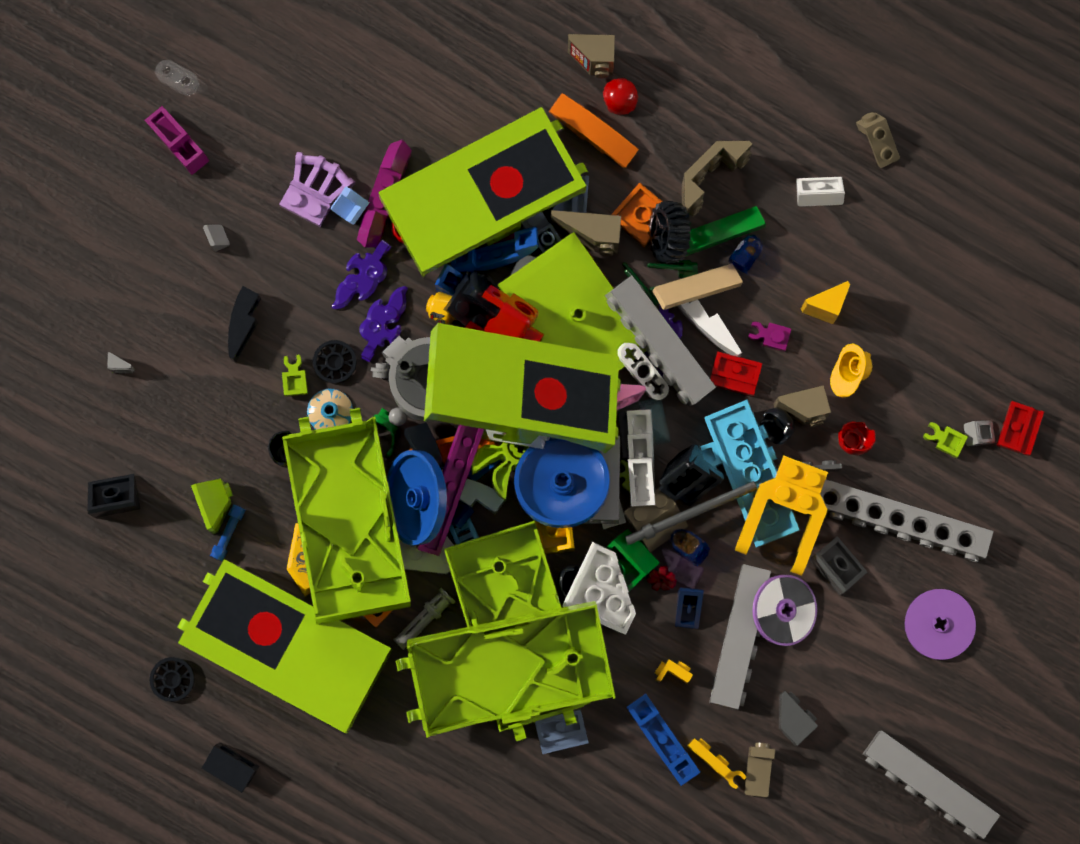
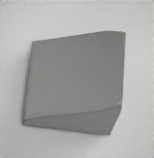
[203,225,230,252]
[108,352,135,373]
[964,420,995,446]

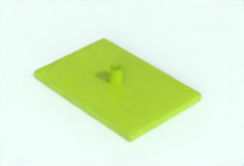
[498,232,646,371]

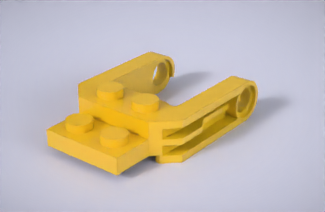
[735,455,828,576]

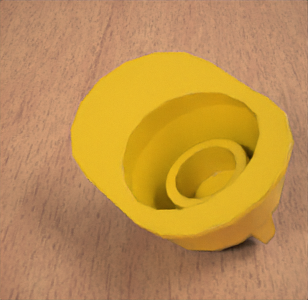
[830,344,872,398]

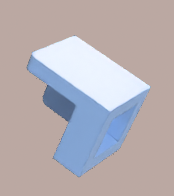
[331,187,370,225]

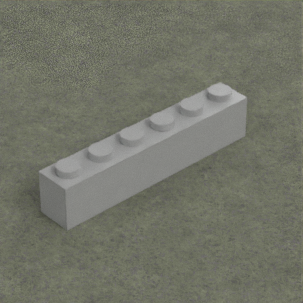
[605,276,716,407]
[709,564,772,710]
[863,730,1000,840]

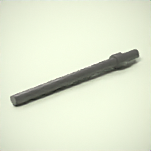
[625,481,757,545]

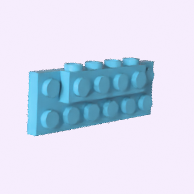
[704,400,800,548]

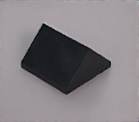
[87,474,140,518]

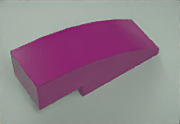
[145,106,209,175]

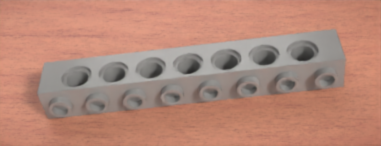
[820,480,994,562]

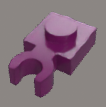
[748,322,791,352]

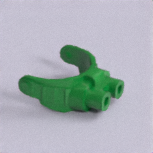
[373,408,399,458]

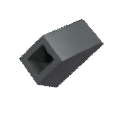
[779,691,818,746]

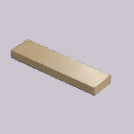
[653,264,743,310]

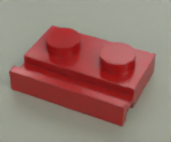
[710,351,762,397]
[997,401,1044,456]

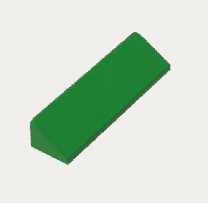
[684,206,766,257]

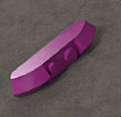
[357,140,412,248]

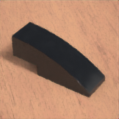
[228,286,261,363]

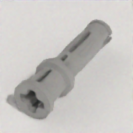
[393,588,455,650]

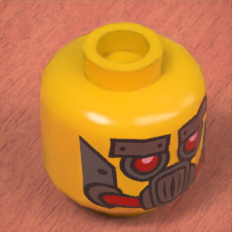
[426,292,456,325]

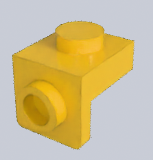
[655,659,693,684]

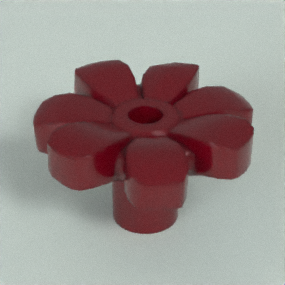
[647,566,677,591]

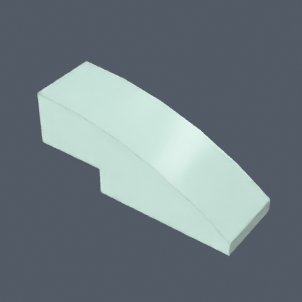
[459,479,506,514]

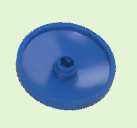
[514,437,610,528]
[387,450,447,545]

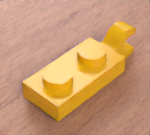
[688,738,746,789]

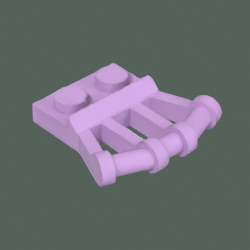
[279,152,355,227]

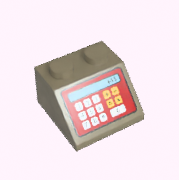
[568,34,615,78]

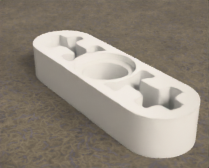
[617,343,669,400]

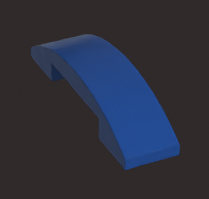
[451,226,539,272]
[626,694,700,786]

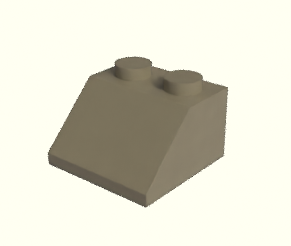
[774,385,831,427]
[623,488,688,553]

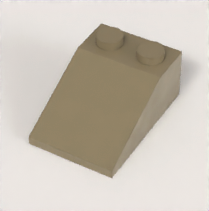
[551,210,621,256]

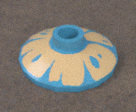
[307,389,353,430]

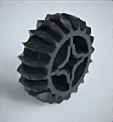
[648,201,692,264]

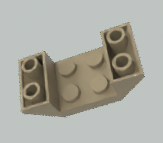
[682,141,753,217]

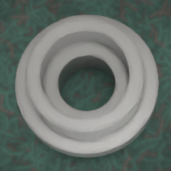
[371,363,390,378]

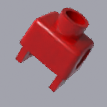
[464,285,545,342]

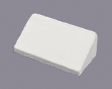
[796,177,845,206]

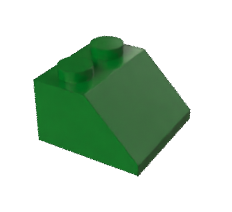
[606,529,659,593]

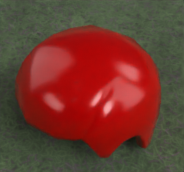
[603,78,638,115]
[838,421,876,456]

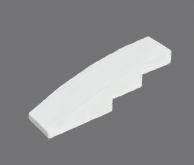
[678,300,742,357]
[627,409,655,506]

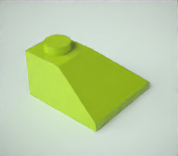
[191,478,233,535]

